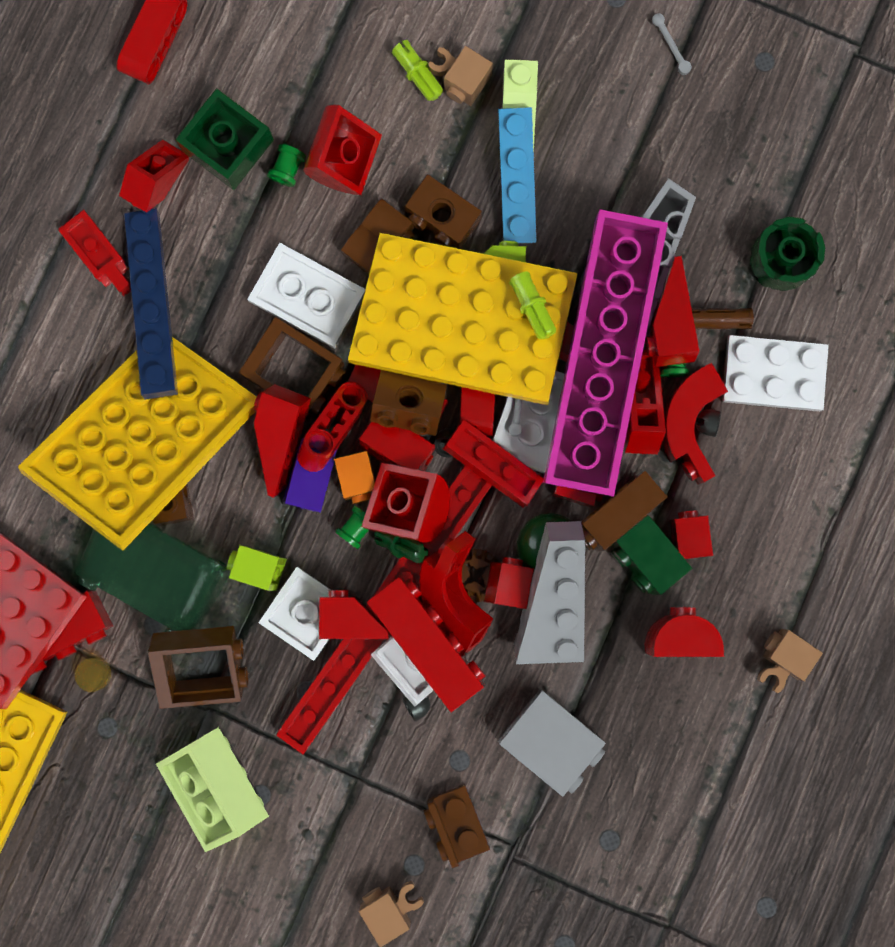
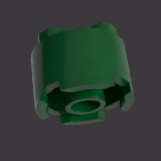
[750,217,826,291]

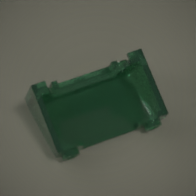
[75,523,231,632]

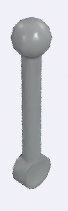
[652,13,692,75]
[509,399,522,436]

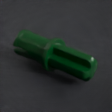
[374,532,428,563]

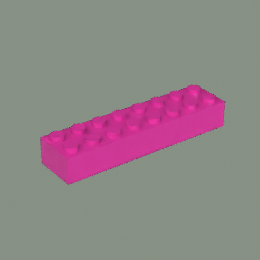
[543,209,668,496]

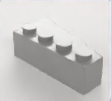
[642,178,696,328]
[514,521,585,664]

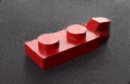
[58,209,131,296]

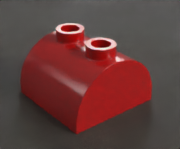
[303,105,382,195]
[361,463,450,543]
[645,607,724,657]

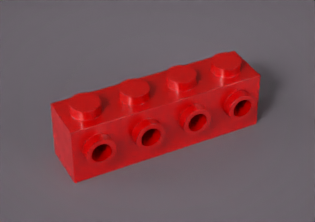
[367,577,486,713]

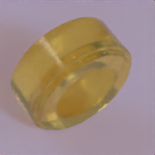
[75,658,111,692]

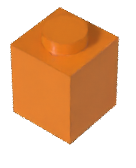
[334,451,375,504]

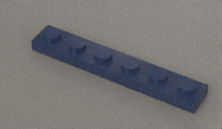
[124,208,178,400]

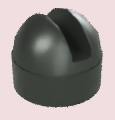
[695,409,721,437]
[434,428,455,458]
[402,696,430,722]

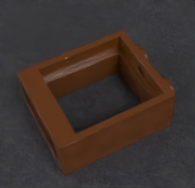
[239,317,346,419]
[581,471,667,552]
[148,626,249,709]

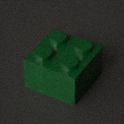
[176,88,274,190]
[610,515,693,595]

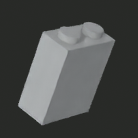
[498,689,606,797]

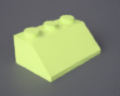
[156,727,269,852]

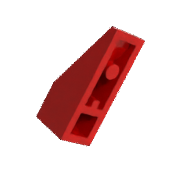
[645,256,700,367]
[624,350,666,455]
[254,384,311,498]

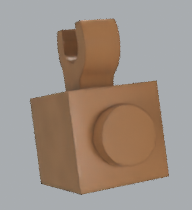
[428,46,493,106]
[757,629,823,693]
[359,881,424,947]

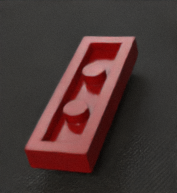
[442,420,544,508]

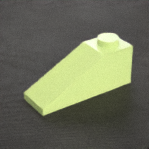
[502,60,538,152]

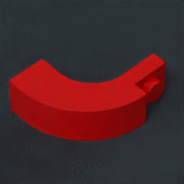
[663,362,728,485]
[420,531,493,656]

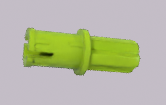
[392,40,443,101]
[509,271,556,339]

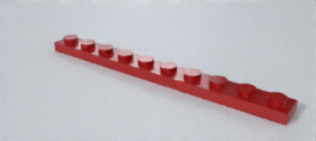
[276,466,492,755]

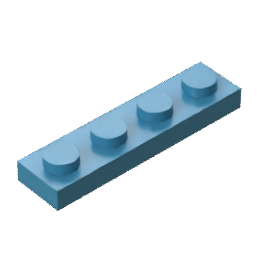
[498,107,536,243]

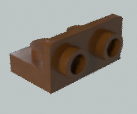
[424,784,490,869]

